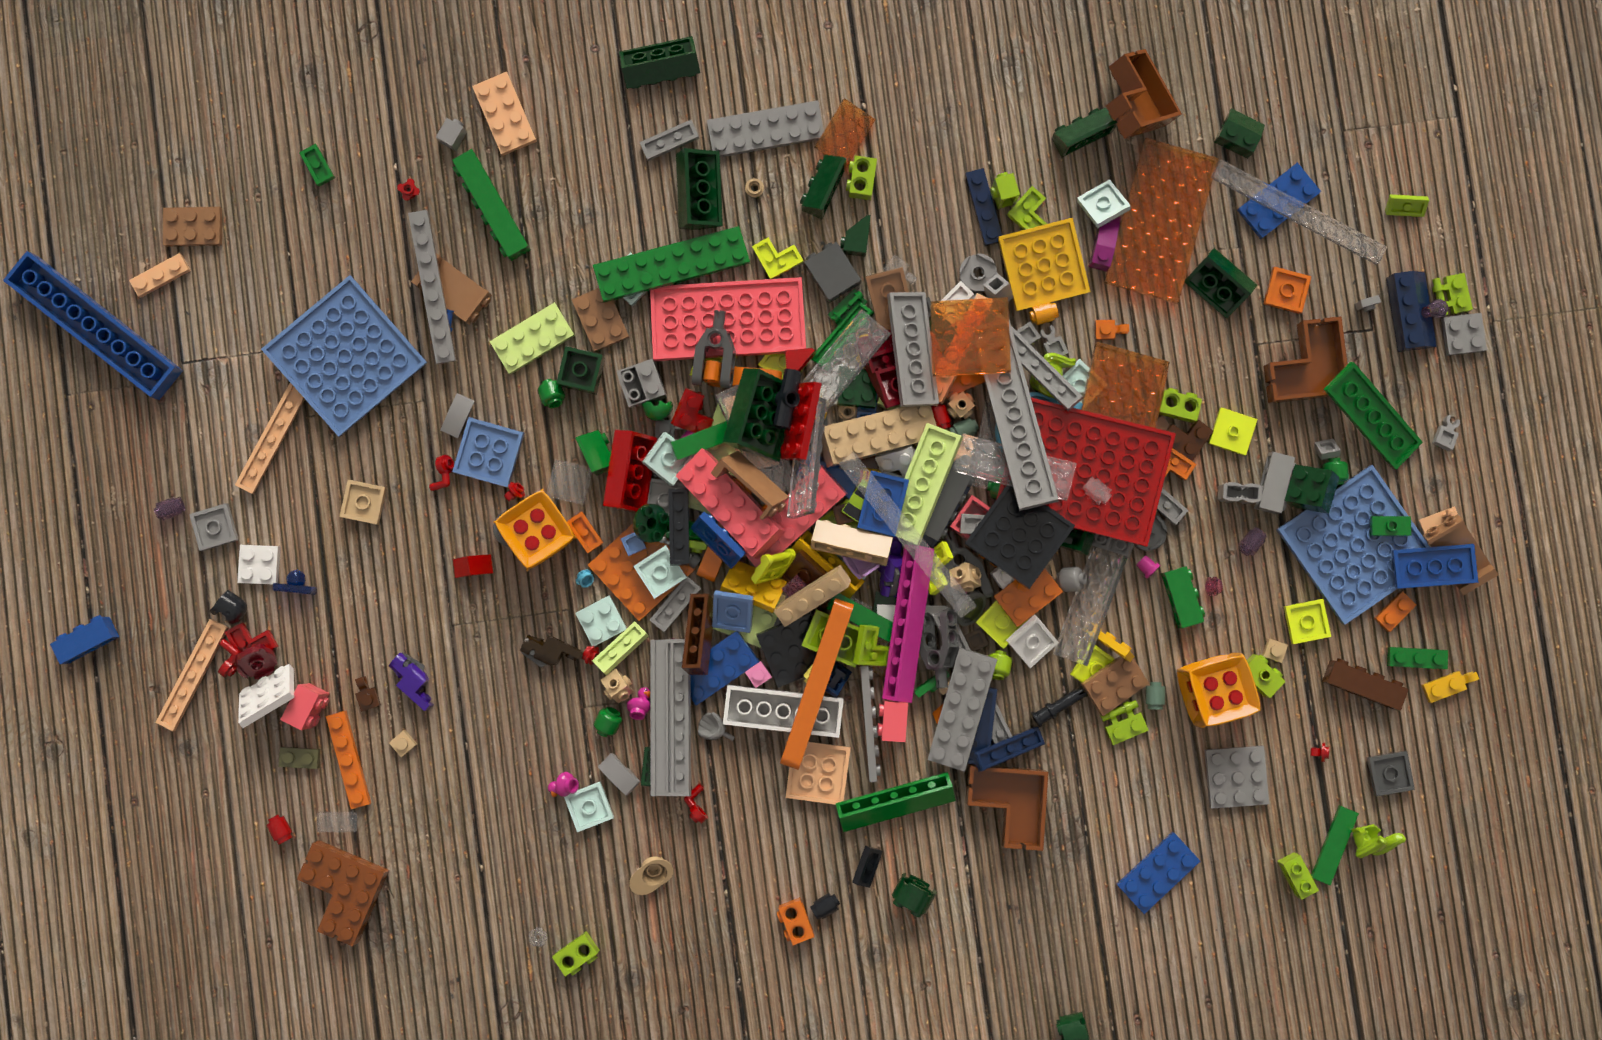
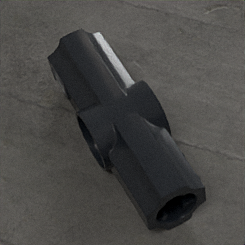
[773,369,802,430]

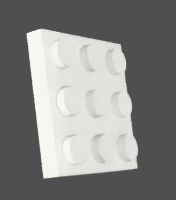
[238,664,294,728]

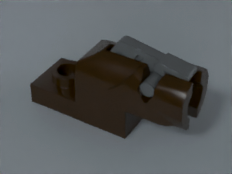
[520,635,584,667]

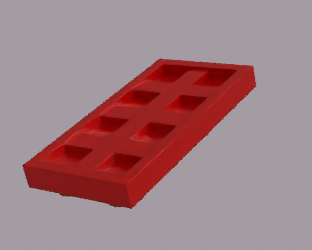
[780,382,822,461]

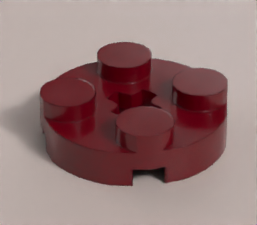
[236,644,277,680]

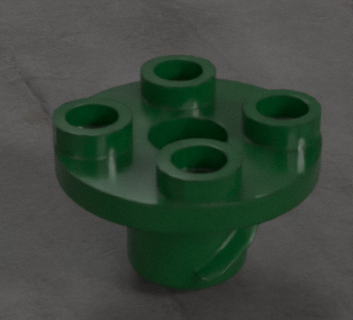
[633,504,669,543]

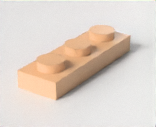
[129,253,191,298]

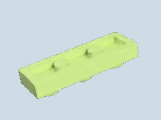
[592,621,648,675]

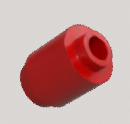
[931,403,952,429]
[266,814,293,845]

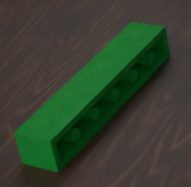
[452,149,531,261]
[836,772,956,832]

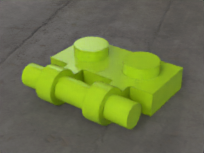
[1432,273,1473,317]
[1100,700,1149,745]

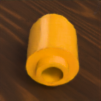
[1029,302,1059,325]

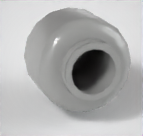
[1056,567,1087,592]

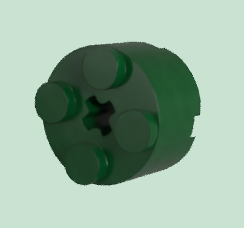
[892,873,937,918]
[1056,1012,1090,1040]

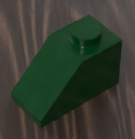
[840,215,871,257]

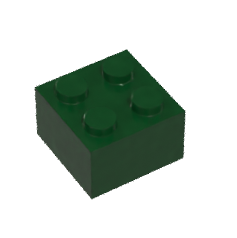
[557,346,605,395]
[1284,464,1340,514]

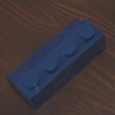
[1386,271,1437,352]

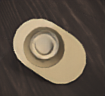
[629,856,673,895]

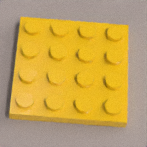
[998,218,1091,311]

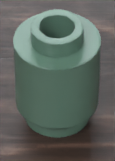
[949,417,979,438]
[1146,682,1166,710]

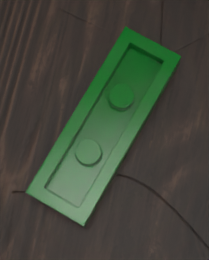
[1387,647,1448,669]

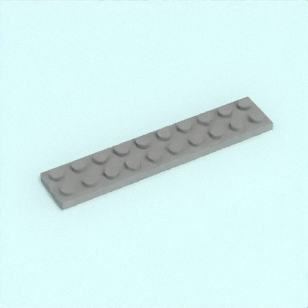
[972,320,1058,511]

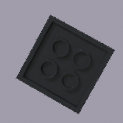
[756,612,817,688]

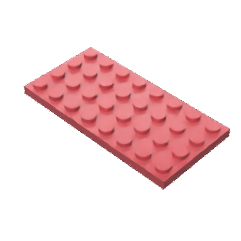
[650,277,806,361]

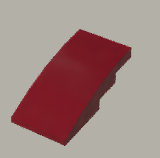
[855,330,900,409]

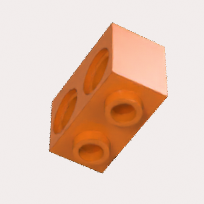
[776,897,815,945]

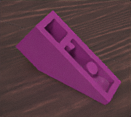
[1088,216,1121,272]

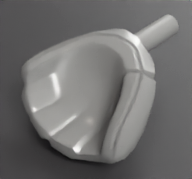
[698,712,735,741]

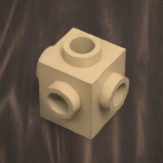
[946,391,975,421]
[949,562,981,593]
[600,669,634,703]

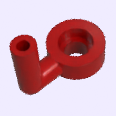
[429,455,454,491]
[218,639,240,678]
[684,783,708,823]

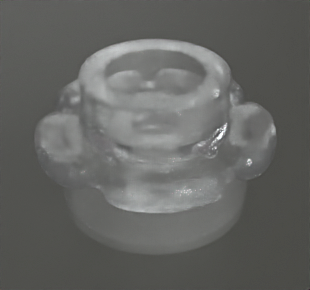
[529,927,548,947]

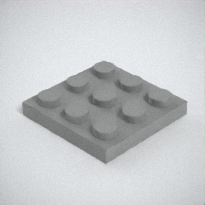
[1204,745,1269,809]

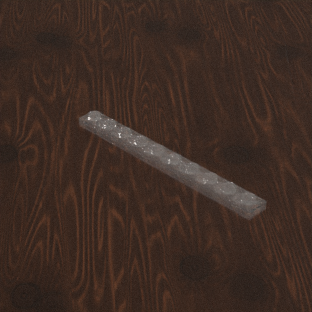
[1211,159,1387,265]
[839,452,976,618]

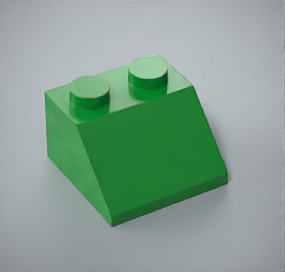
[575,430,612,476]

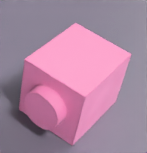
[745,661,772,688]

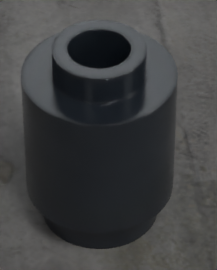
[810,893,840,920]

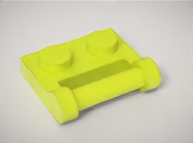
[751,548,796,584]

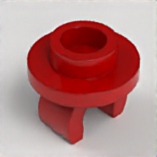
[504,482,525,501]
[1311,743,1329,762]

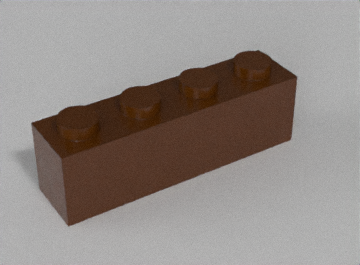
[682,594,713,675]
[1322,658,1409,711]

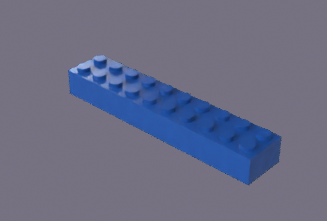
[3,251,183,400]

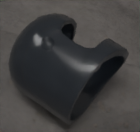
[209,590,248,624]

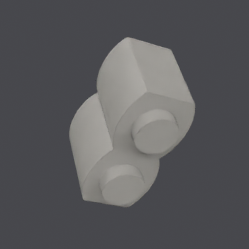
[1217,482,1262,504]

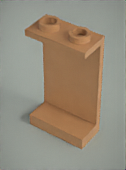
[411,253,492,325]
[711,451,789,520]
[1423,514,1499,595]

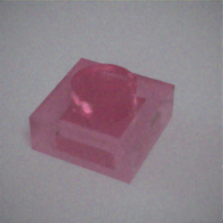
[782,575,807,597]

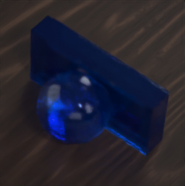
[272,570,317,595]

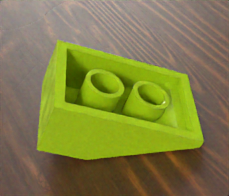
[801,610,859,668]

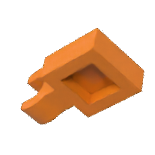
[1095,320,1129,340]

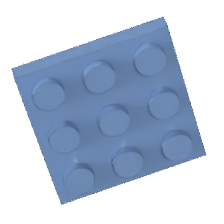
[452,417,525,488]

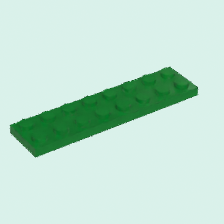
[593,226,750,303]

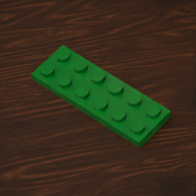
[1323,362,1423,470]

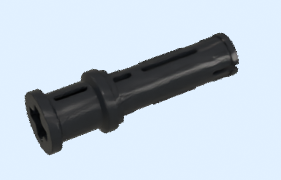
[1031,686,1088,728]

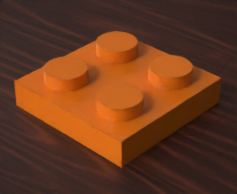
[1263,267,1311,314]

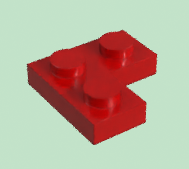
[671,388,714,433]
[225,623,279,652]

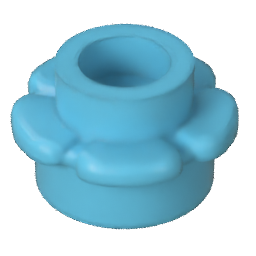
[576,569,594,588]

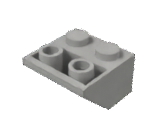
[616,359,667,408]

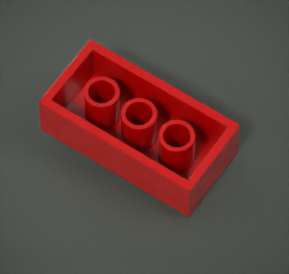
[603,430,657,512]

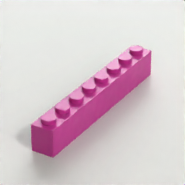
[882,544,934,703]

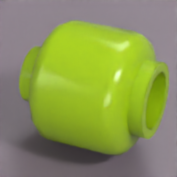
[988,650,1012,680]

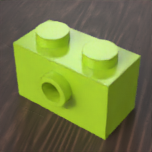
[990,172,1020,209]
[1247,654,1286,698]

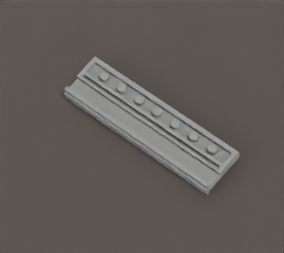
[650,639,691,796]

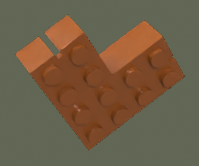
[1106,49,1182,139]
[1263,316,1348,404]
[966,764,1049,851]
[297,840,390,947]

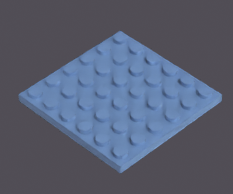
[261,275,427,437]
[1276,465,1430,625]

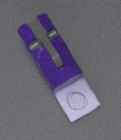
[877,536,903,597]
[389,652,434,711]

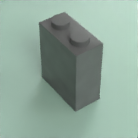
[804,242,861,303]

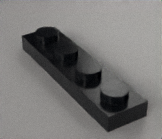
[669,488,690,566]

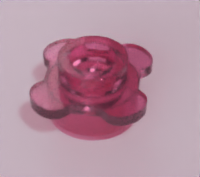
[1205,577,1223,596]

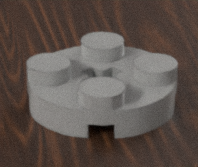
[959,254,997,293]

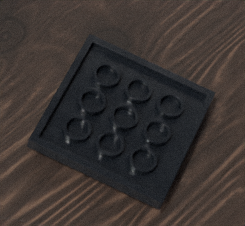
[965,480,1075,589]

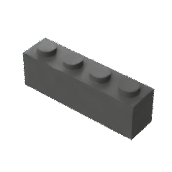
[924,462,975,541]

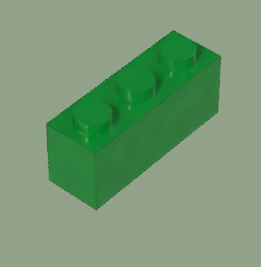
[1161,566,1205,628]

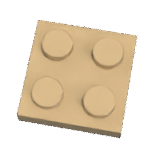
[339,480,387,525]

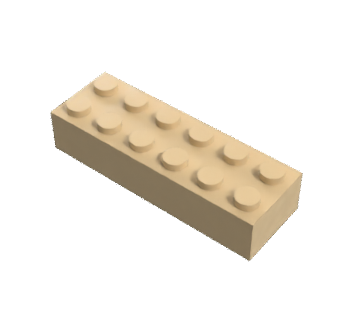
[816,406,936,468]

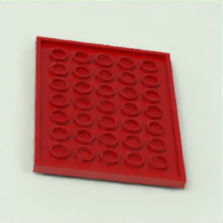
[996,397,1176,547]

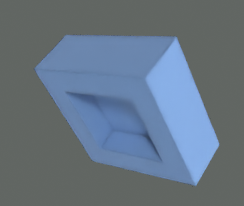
[621,532,647,556]

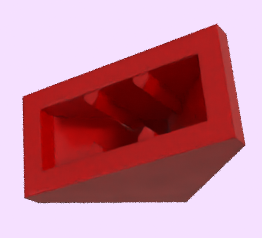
[785,348,816,372]
[453,554,494,578]

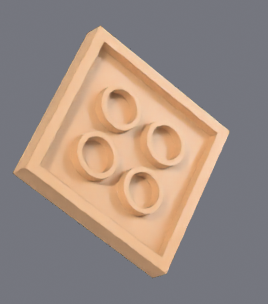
[785,741,851,805]

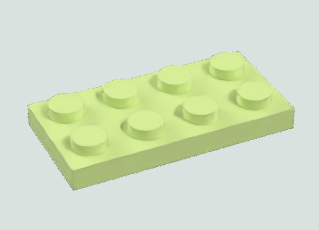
[489,302,575,375]

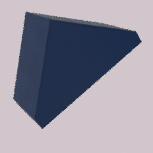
[825,661,852,698]

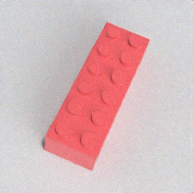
[676,448,786,559]
[744,465,848,567]

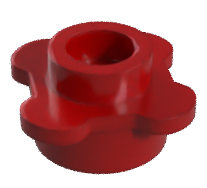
[397,178,420,201]
[582,646,599,665]

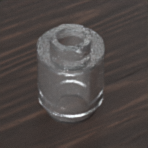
[1082,477,1112,505]

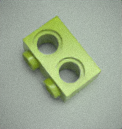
[846,155,877,200]
[1156,388,1202,423]
[1277,852,1319,900]
[552,931,600,977]

